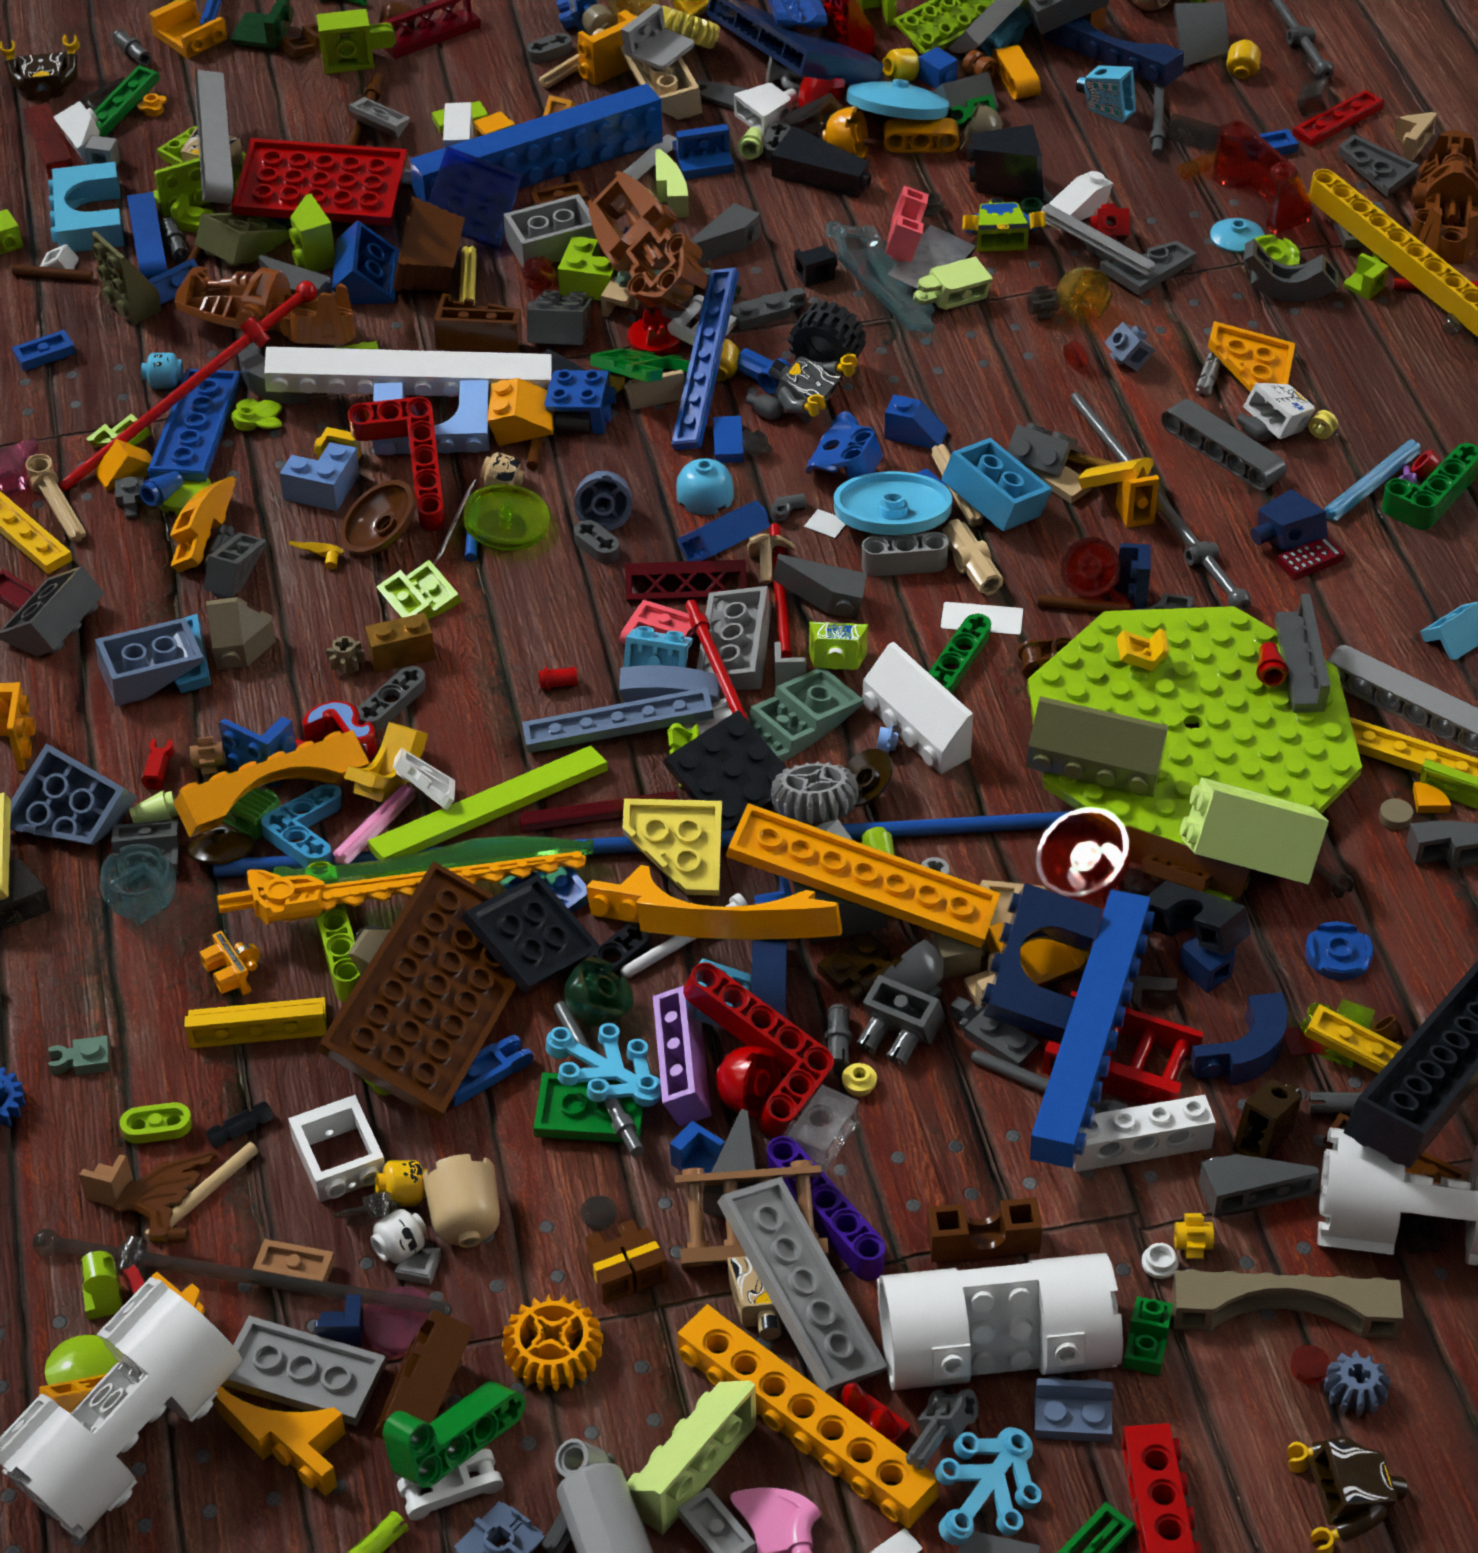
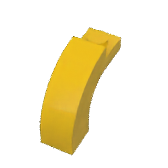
[344,722,429,802]

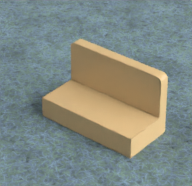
[623,370,685,410]

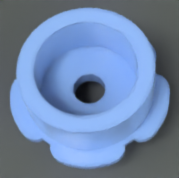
[876,725,899,754]

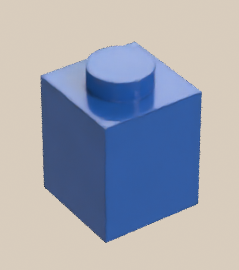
[918,47,958,88]

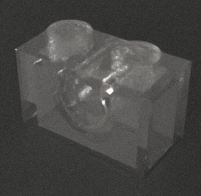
[785,1085,859,1172]

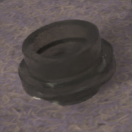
[581,1196,617,1231]

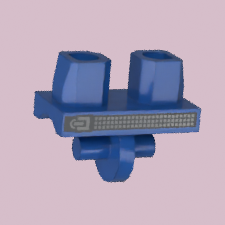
[557,0,597,32]

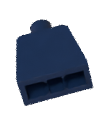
[1251,489,1328,550]

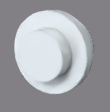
[1141,1243,1179,1279]

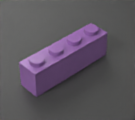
[653,985,712,1127]

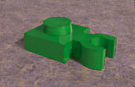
[950,94,997,127]

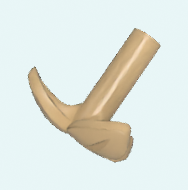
[747,533,796,584]

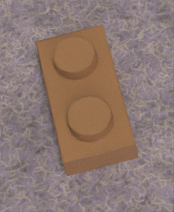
[252,1239,335,1290]

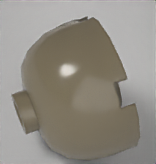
[959,103,1003,154]

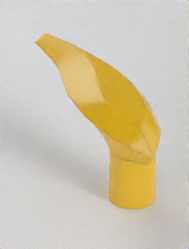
[288,541,344,570]

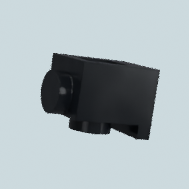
[794,245,838,287]

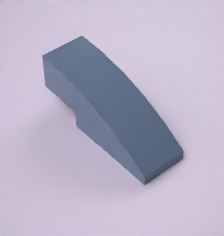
[619,665,720,703]

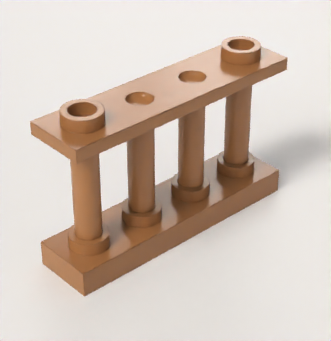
[675,1160,828,1268]

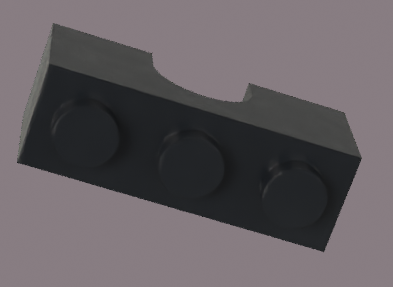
[1147,880,1251,955]

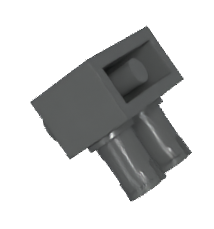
[856,975,946,1067]

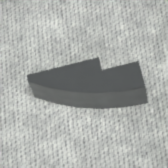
[1406,821,1478,869]

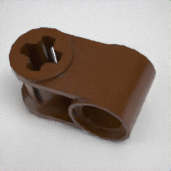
[1017,636,1073,679]

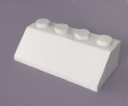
[862,642,973,774]

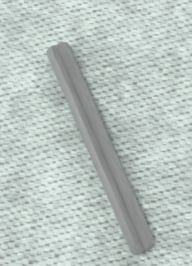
[1041,204,1156,277]

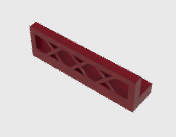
[380,0,481,59]
[625,559,747,600]

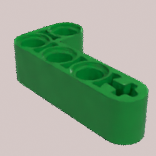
[1382,443,1478,530]
[383,1381,526,1488]

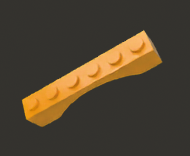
[173,730,369,838]

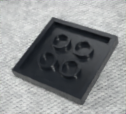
[663,710,786,831]
[462,874,600,994]

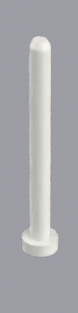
[620,893,748,978]

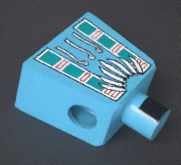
[1076,66,1136,123]

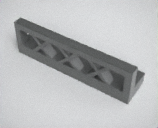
[1274,594,1330,713]

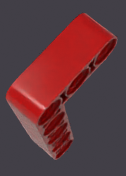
[348,397,445,531]
[683,962,834,1137]

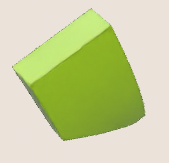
[86,414,151,448]

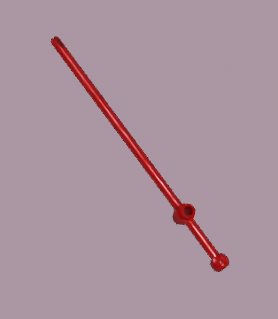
[58,281,318,492]

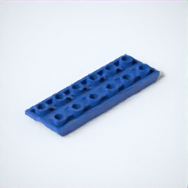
[767,0,827,29]

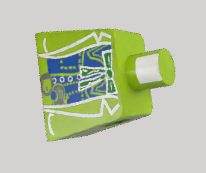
[809,622,868,670]

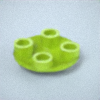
[45,1335,118,1385]

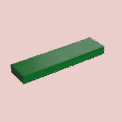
[94,65,161,137]

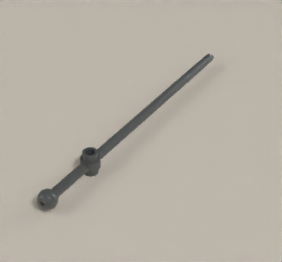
[1271,0,1335,80]
[1071,392,1251,611]

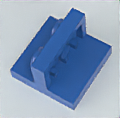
[672,124,734,180]

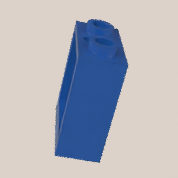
[676,499,771,561]

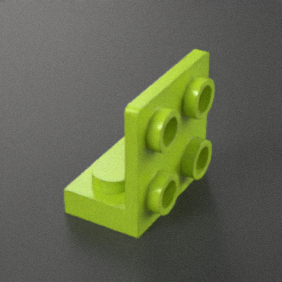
[152,157,212,217]

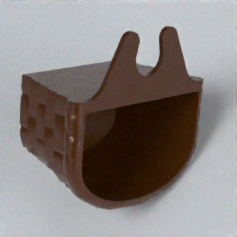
[393,196,465,292]

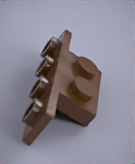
[1116,825,1251,898]

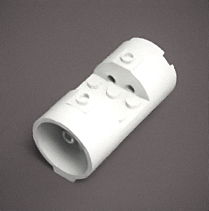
[1317,1128,1478,1265]
[877,1253,1123,1390]
[0,1277,243,1540]

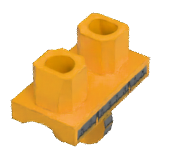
[199,931,261,996]

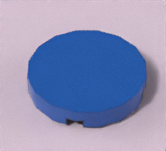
[1305,921,1374,981]

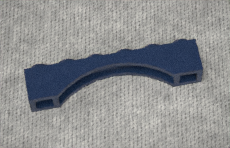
[1045,16,1184,87]

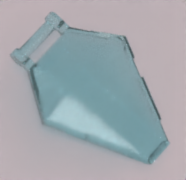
[825,221,935,333]

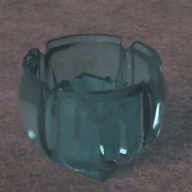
[100,843,177,925]

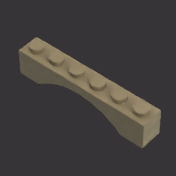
[1172,1269,1403,1339]

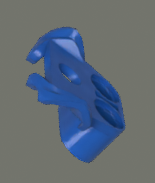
[805,411,883,480]

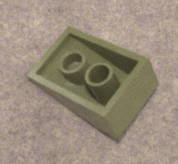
[195,212,290,267]

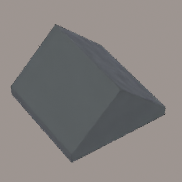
[931,72,999,120]

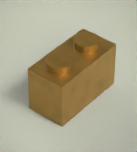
[365,613,435,673]

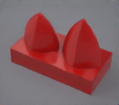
[835,1383,911,1446]

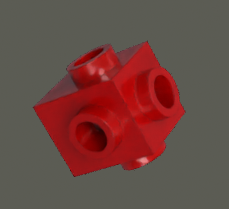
[1089,203,1130,241]

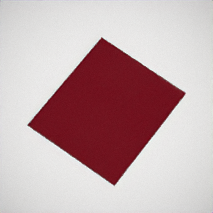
[1285,1026,1331,1056]

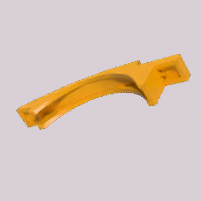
[586,865,843,940]
[152,1272,346,1496]

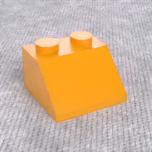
[487,378,555,446]

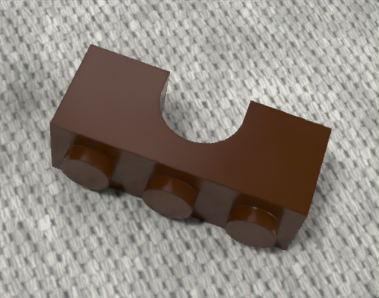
[926,1197,1042,1262]

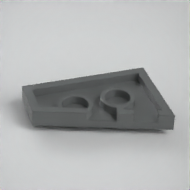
[1338,134,1419,198]
[1100,241,1197,295]

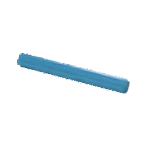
[1324,439,1421,522]

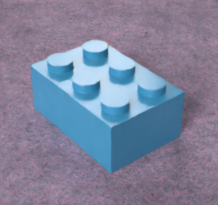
[941,438,1053,531]

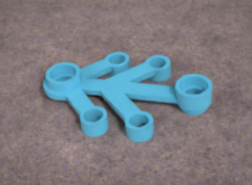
[545,1023,662,1107]
[934,1427,1042,1545]

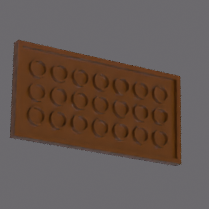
[316,861,517,1121]

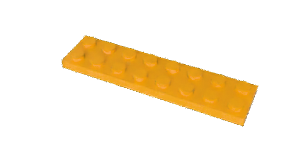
[726,803,1001,948]

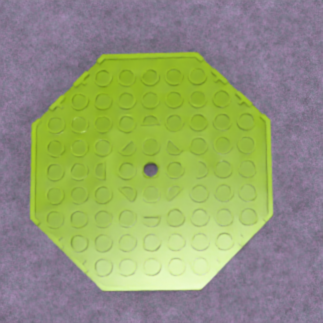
[1027,606,1362,844]

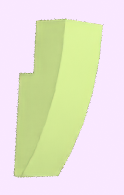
[655,149,689,218]

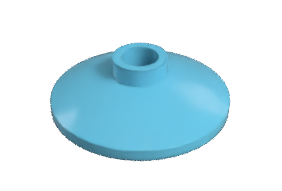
[1210,218,1264,253]

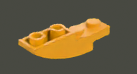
[170,476,236,573]

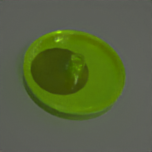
[463,484,550,551]

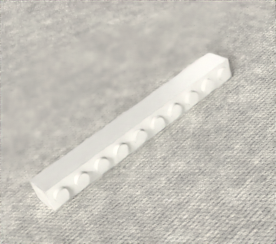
[264,347,551,397]

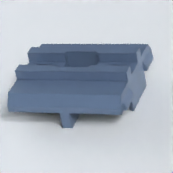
[454,1501,545,1553]

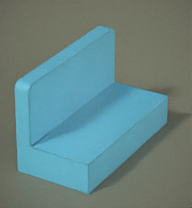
[1420,602,1478,660]

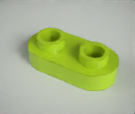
[120,1102,192,1144]

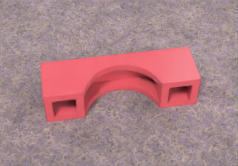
[885,186,929,263]

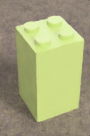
[1180,777,1329,884]

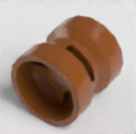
[962,49,998,79]

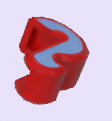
[302,700,378,760]

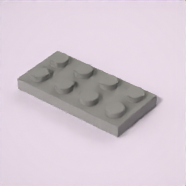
[222,1316,387,1426]

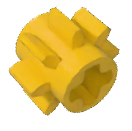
[1174,1213,1214,1259]

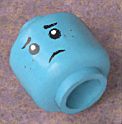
[141,352,184,389]

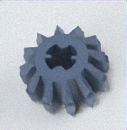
[1324,1350,1391,1418]

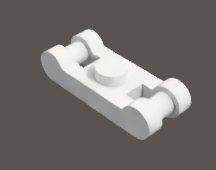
[397,1449,504,1520]

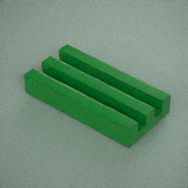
[1058,1502,1137,1553]

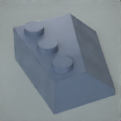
[10,743,137,845]

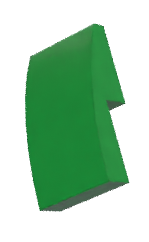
[1123,1296,1173,1376]

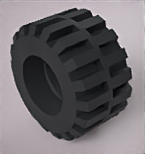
[788,301,866,375]

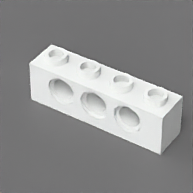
[1073,1095,1216,1172]

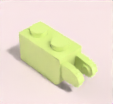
[913,257,993,310]

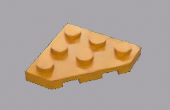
[1208,321,1296,392]

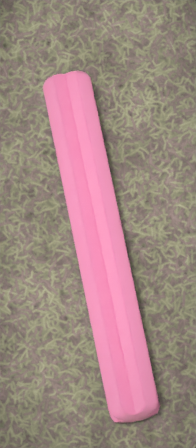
[333,784,415,866]

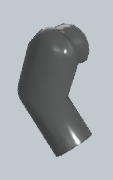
[769,493,806,521]

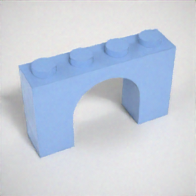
[372,380,490,455]

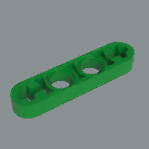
[928,613,991,694]

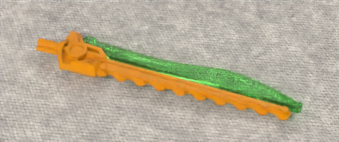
[217,836,594,925]

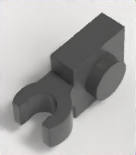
[115,476,145,519]

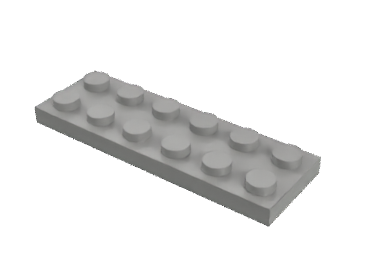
[717,1177,888,1393]

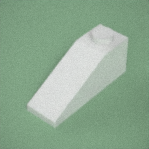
[1046,171,1113,231]

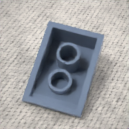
[95,617,204,707]

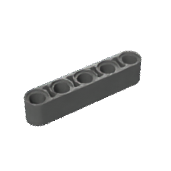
[1161,399,1287,490]

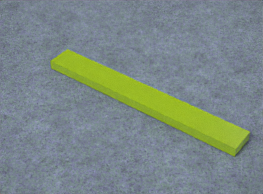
[367,745,608,867]

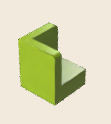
[1343,253,1389,300]

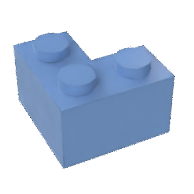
[279,442,360,511]

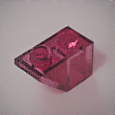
[0,437,40,496]

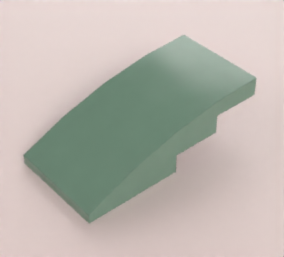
[748,668,864,762]

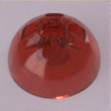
[1036,808,1132,901]

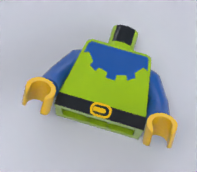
[962,198,1046,252]

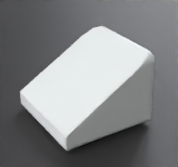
[40,244,79,269]

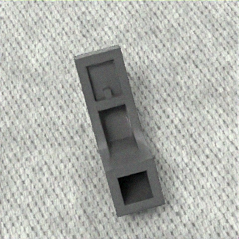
[1243,239,1339,302]
[238,343,308,404]

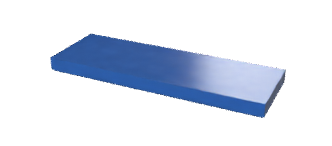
[147,369,242,481]

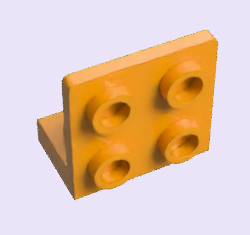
[0,682,35,771]

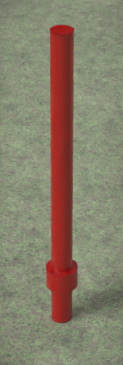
[769,523,792,658]
[685,599,750,723]

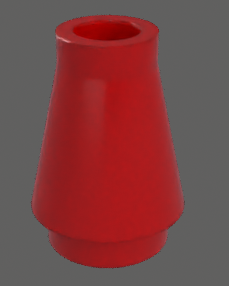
[1256,642,1288,687]

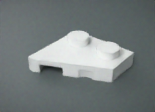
[393,748,455,810]

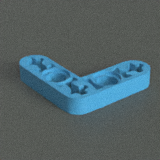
[261,784,343,868]

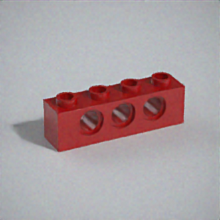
[1121,1423,1202,1553]

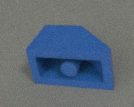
[884,395,948,449]

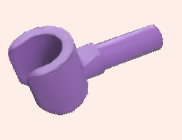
[1399,465,1419,486]

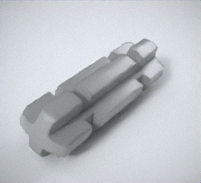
[1196,352,1222,396]

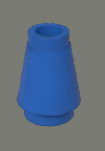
[139,471,184,507]

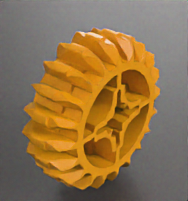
[502,1294,603,1393]

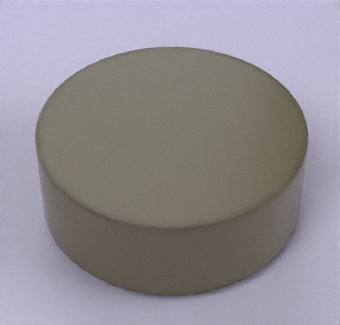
[1379,799,1413,830]

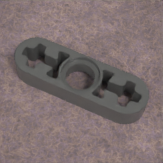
[357,666,426,732]

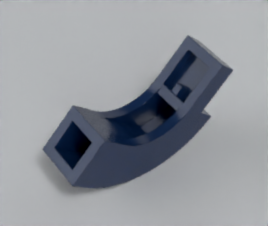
[751,939,787,1026]
[1190,992,1288,1086]

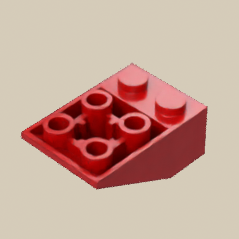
[822,0,875,55]

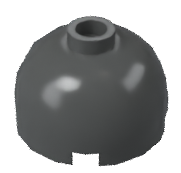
[883,940,946,998]

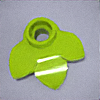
[231,398,282,431]

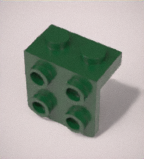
[230,0,294,49]

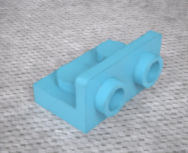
[623,626,693,668]

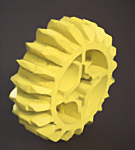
[662,6,720,49]

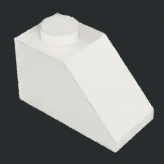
[54,101,100,164]

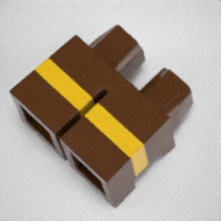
[586,1219,668,1305]

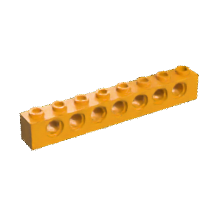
[677,1304,939,1529]

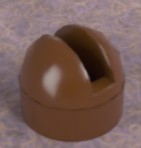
[1372,1014,1403,1043]

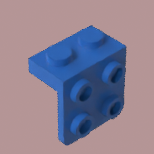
[544,369,616,434]
[218,716,297,789]

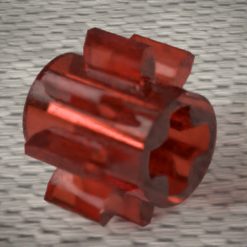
[522,256,556,291]

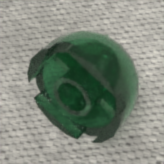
[564,958,634,1027]

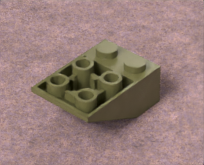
[92,231,162,324]

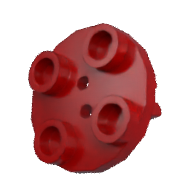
[628,307,682,355]

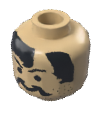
[480,452,525,494]

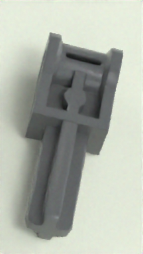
[906,1389,978,1470]

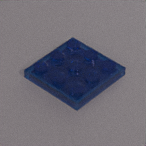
[428,146,522,250]

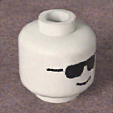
[370,1209,427,1264]

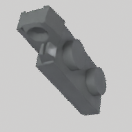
[730,287,806,330]
[950,997,1040,1068]

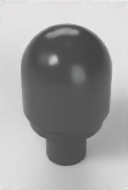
[745,393,784,421]
[1236,412,1273,442]

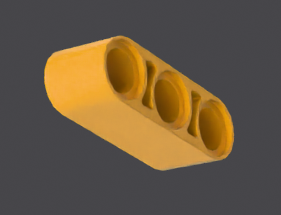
[992,45,1041,100]
[884,118,959,153]

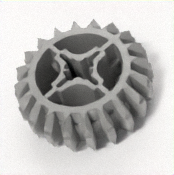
[771,761,859,825]

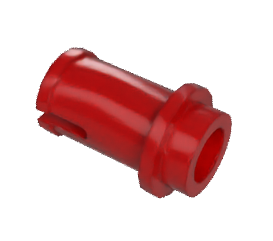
[538,666,578,691]

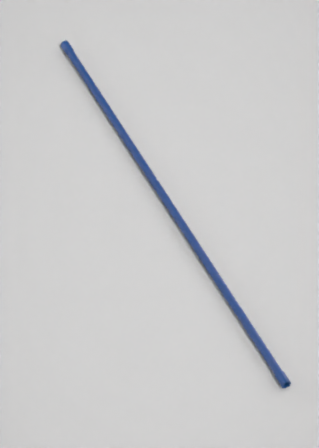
[213,811,1102,878]

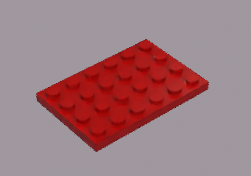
[231,138,407,226]

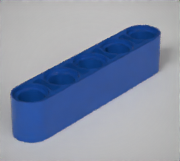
[127,192,167,279]

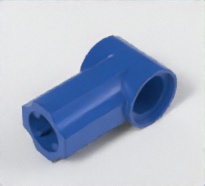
[737,348,792,394]

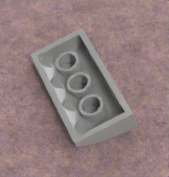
[948,0,1023,53]
[697,586,773,690]

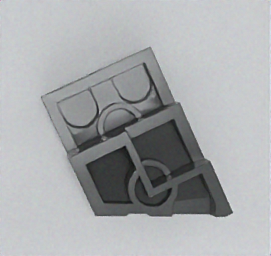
[1174,2,1229,71]

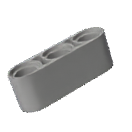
[862,532,949,576]

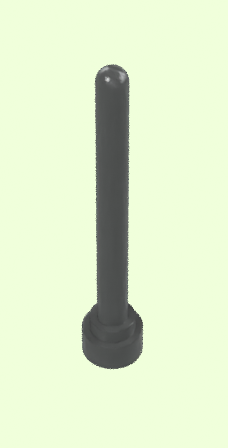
[971,1050,1128,1113]

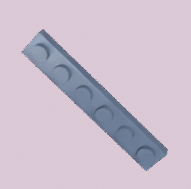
[522,687,714,753]

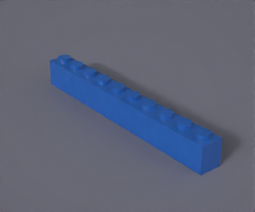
[1030,890,1155,1169]

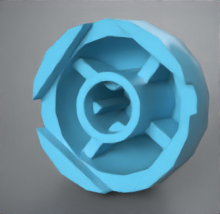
[676,458,734,515]

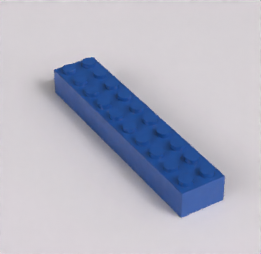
[410,83,663,212]

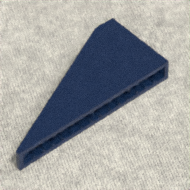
[705,0,884,85]

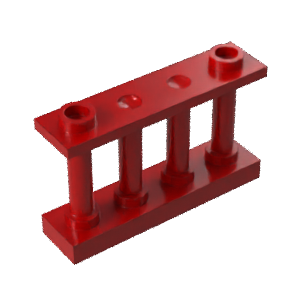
[1042,990,1204,1105]

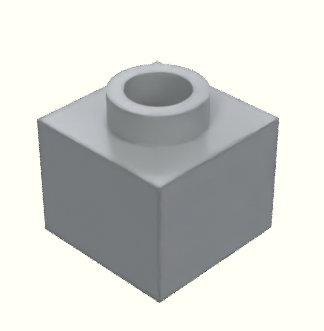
[85,136,121,167]

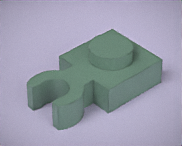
[48,1035,110,1075]

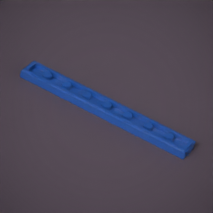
[671,267,739,450]

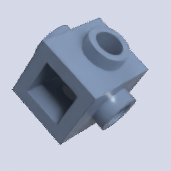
[1104,322,1156,371]

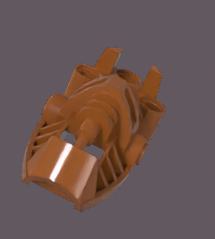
[1410,130,1478,265]
[588,171,708,311]
[175,267,357,345]

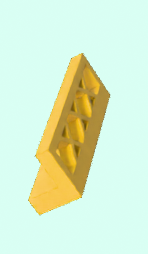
[185,997,327,1049]

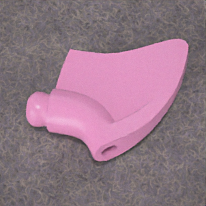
[730,1488,822,1553]

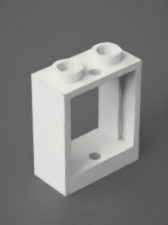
[443,102,474,148]
[288,1095,385,1202]

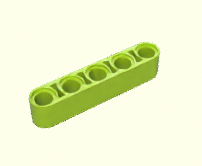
[305,861,361,1002]

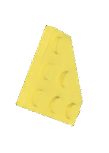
[623,798,722,896]

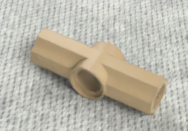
[942,519,1003,596]

